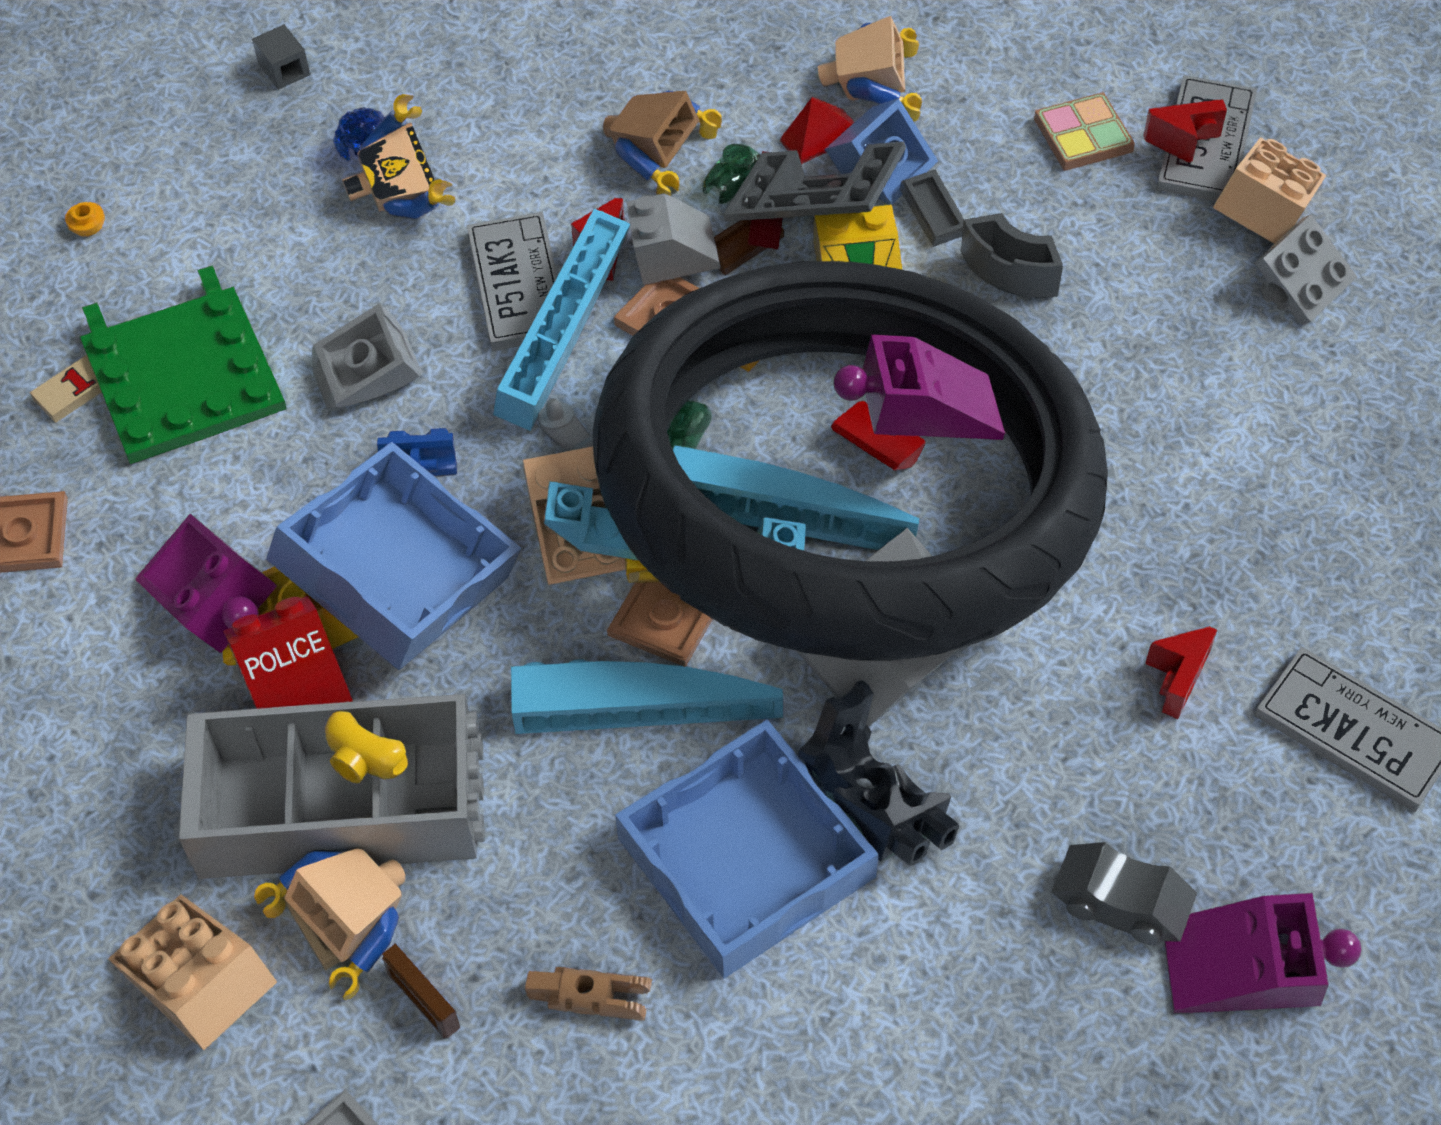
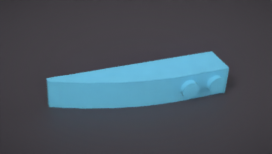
[493,208,630,431]
[673,445,920,550]
[511,659,783,734]

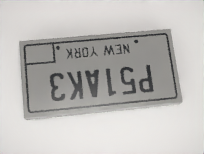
[1156,75,1257,201]
[467,212,558,351]
[1254,647,1441,812]

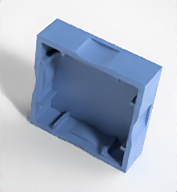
[266,442,521,670]
[615,719,879,979]

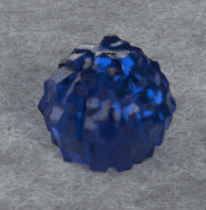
[333,107,385,161]

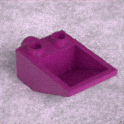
[833,335,1005,440]
[135,514,277,653]
[1164,893,1362,1013]

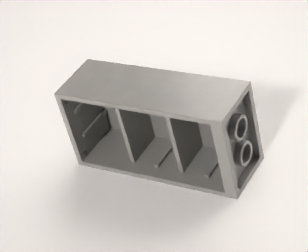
[179,694,485,879]

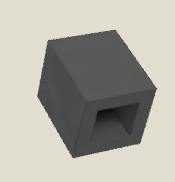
[252,24,311,90]

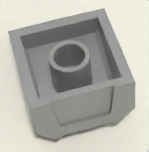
[312,303,423,408]

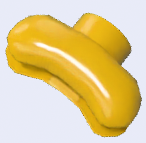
[325,711,408,784]

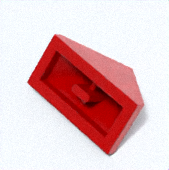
[780,97,854,164]

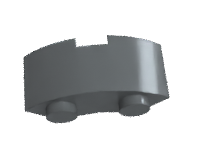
[960,213,1063,298]
[1051,842,1197,945]

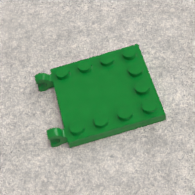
[80,265,287,464]

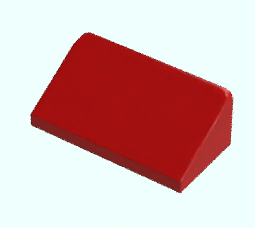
[831,401,926,471]

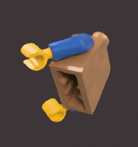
[603,90,722,196]

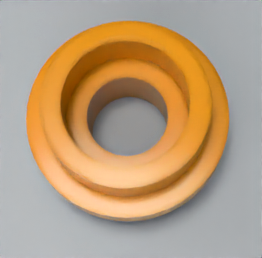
[65,202,105,236]

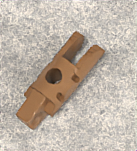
[525,967,652,1021]

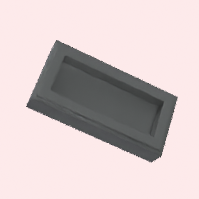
[900,169,964,247]

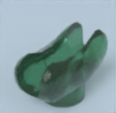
[702,144,761,204]
[667,400,712,449]

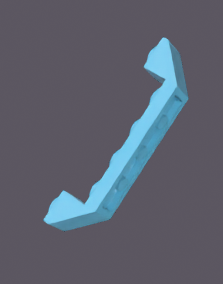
[544,481,806,560]

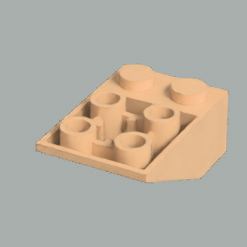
[1213,137,1327,244]
[523,446,626,585]
[108,894,277,1050]

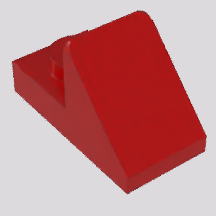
[1143,99,1227,162]
[1145,626,1218,719]

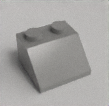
[626,193,720,285]

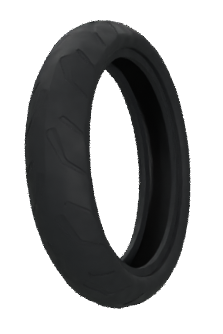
[593,261,1108,661]

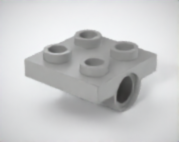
[1254,214,1357,325]

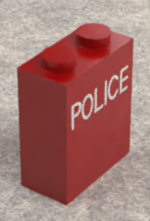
[223,596,353,709]

